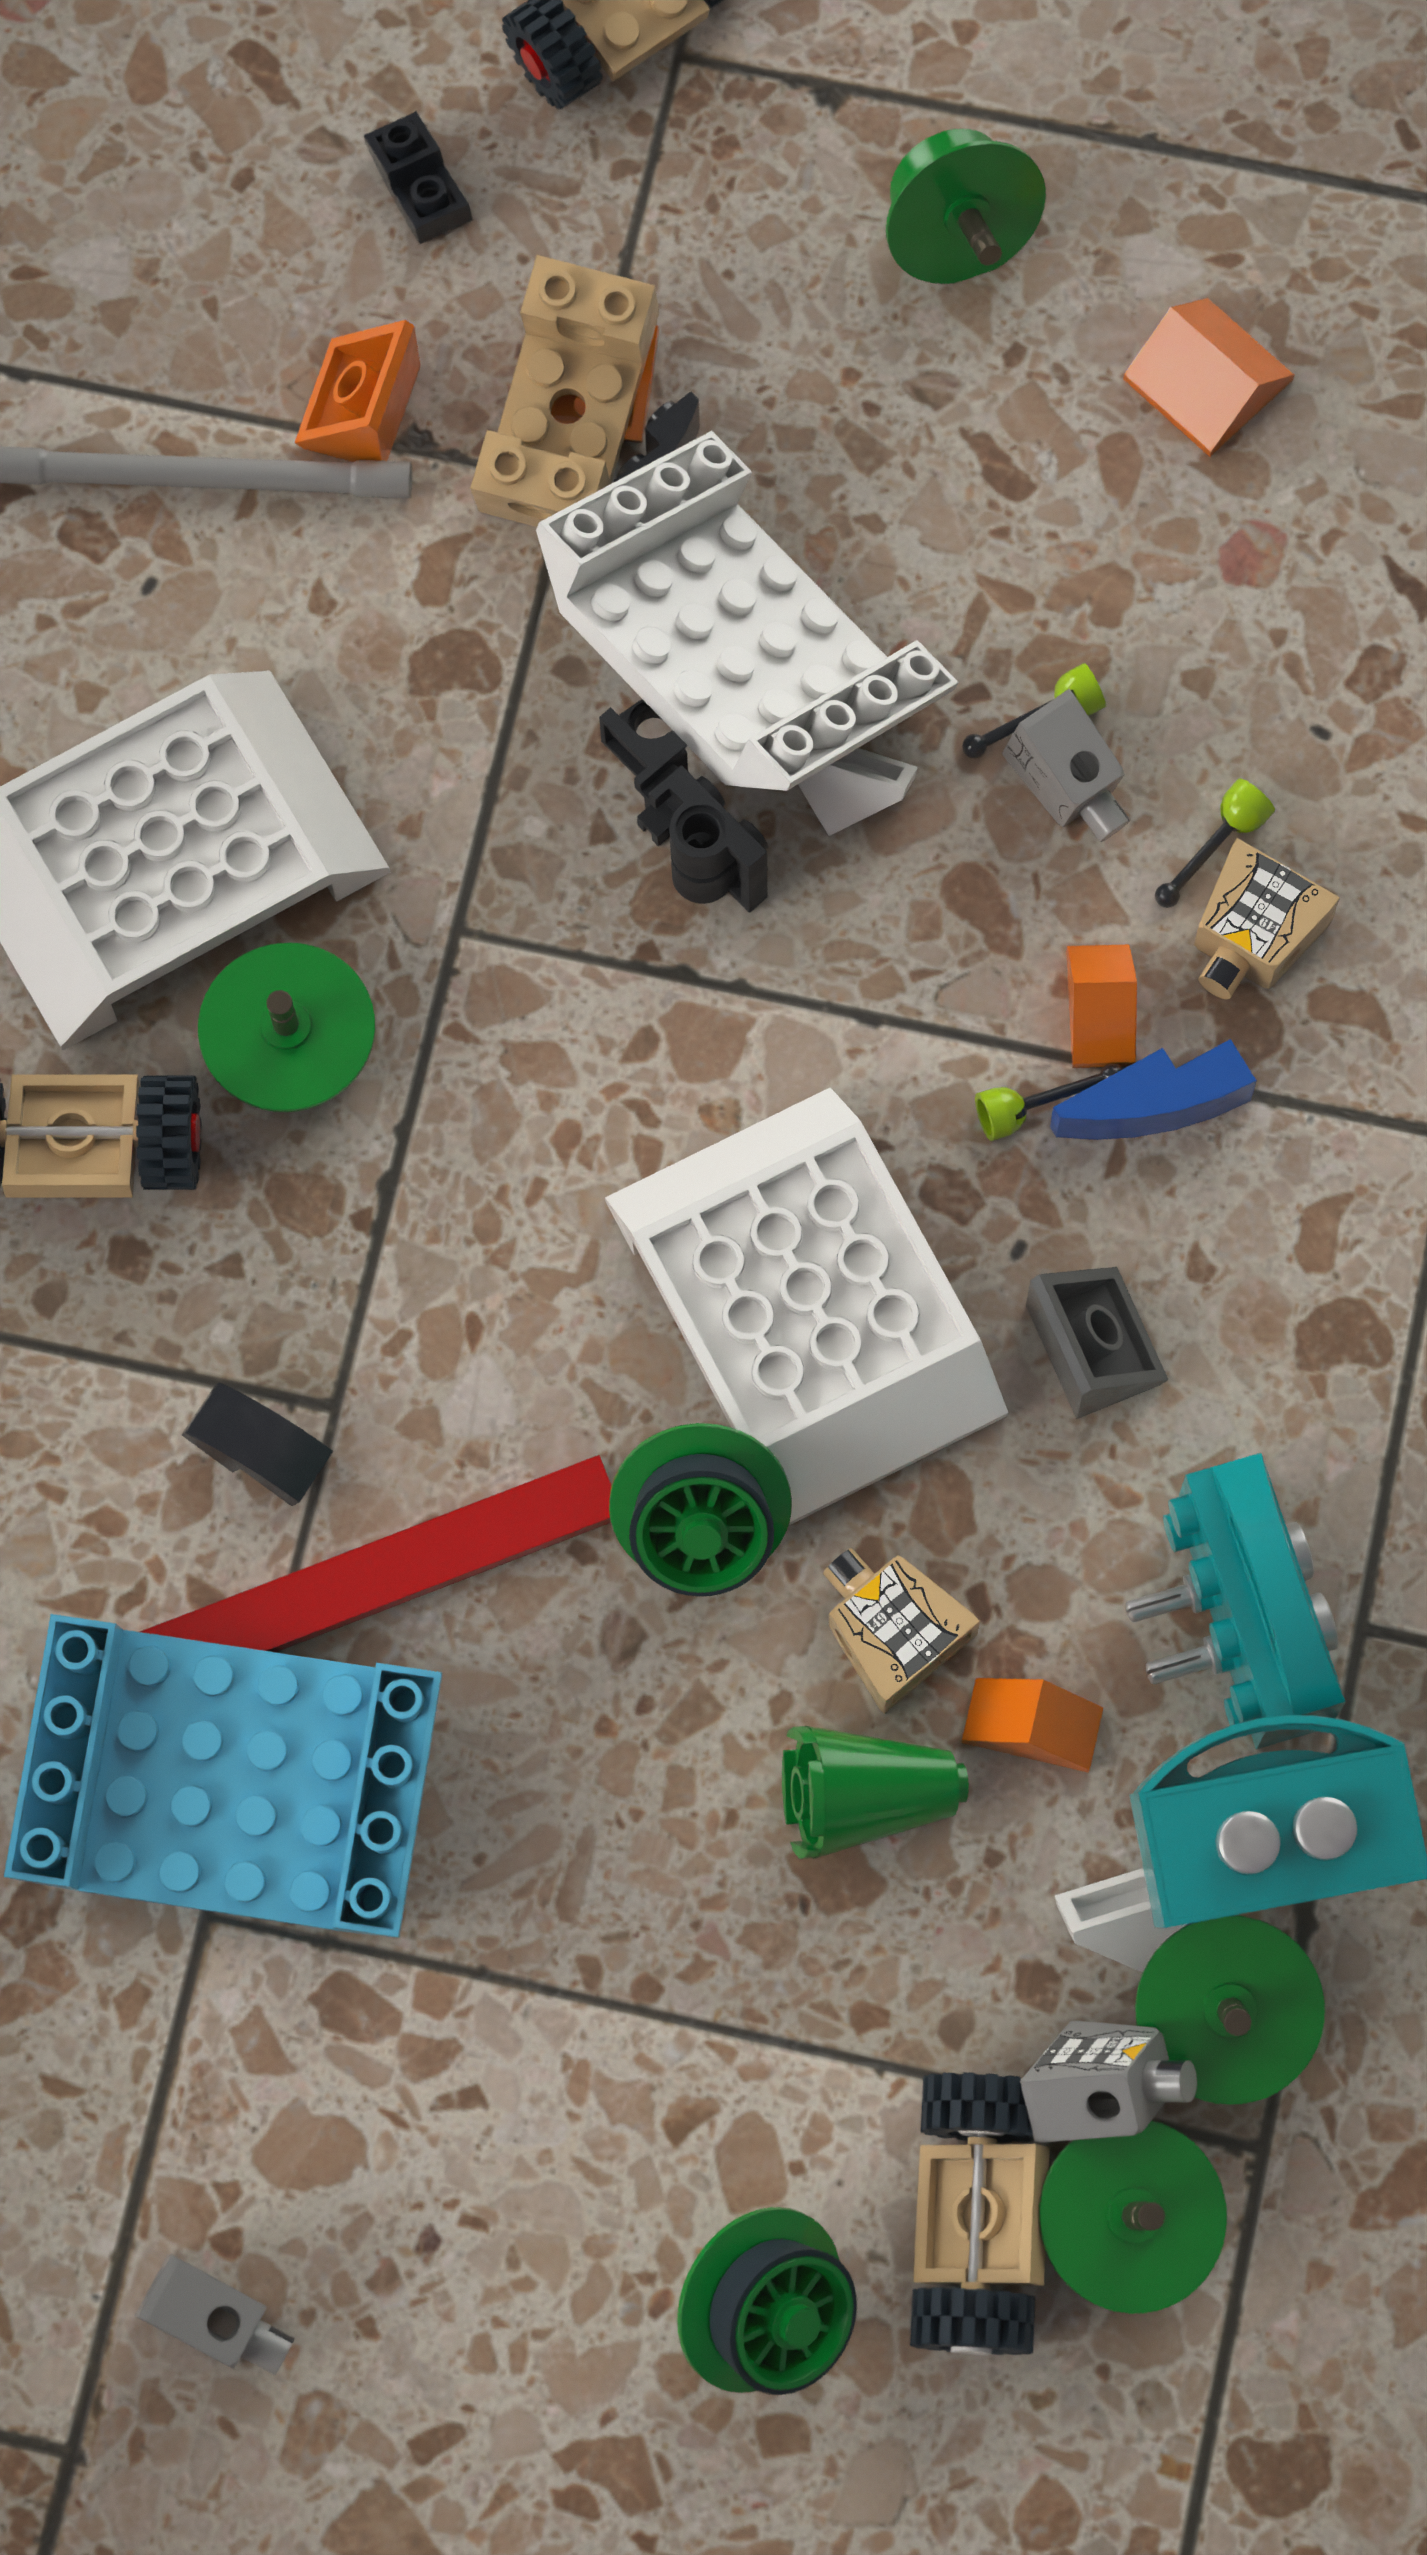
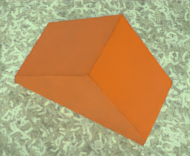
[1066,944,1137,1068]
[961,1678,1103,1773]

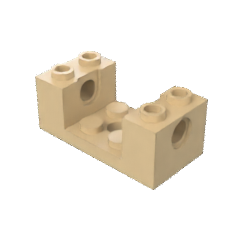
[470,255,659,527]

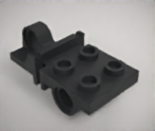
[599,699,768,913]

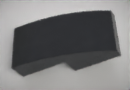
[363,111,473,244]
[614,392,700,482]
[181,1382,333,1506]

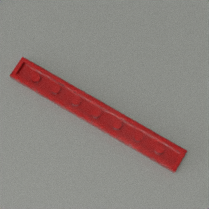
[140,1455,612,1652]

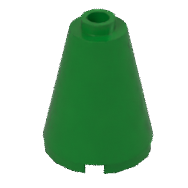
[782,1726,969,1859]

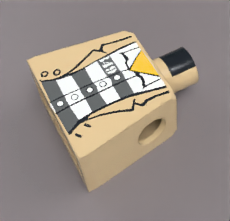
[1194,838,1340,999]
[823,1548,980,1714]

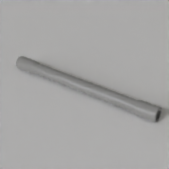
[0,447,412,498]

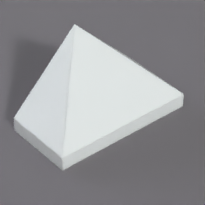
[798,748,918,836]
[1055,1868,1186,1972]

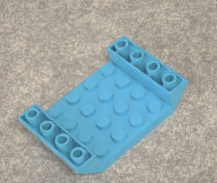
[4,1614,443,1938]

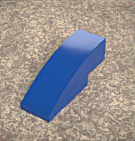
[1050,1039,1257,1140]

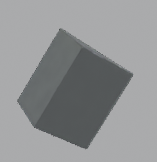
[1026,1267,1168,1419]

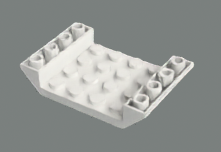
[536,431,959,791]
[0,671,390,1051]
[605,1088,1008,1525]

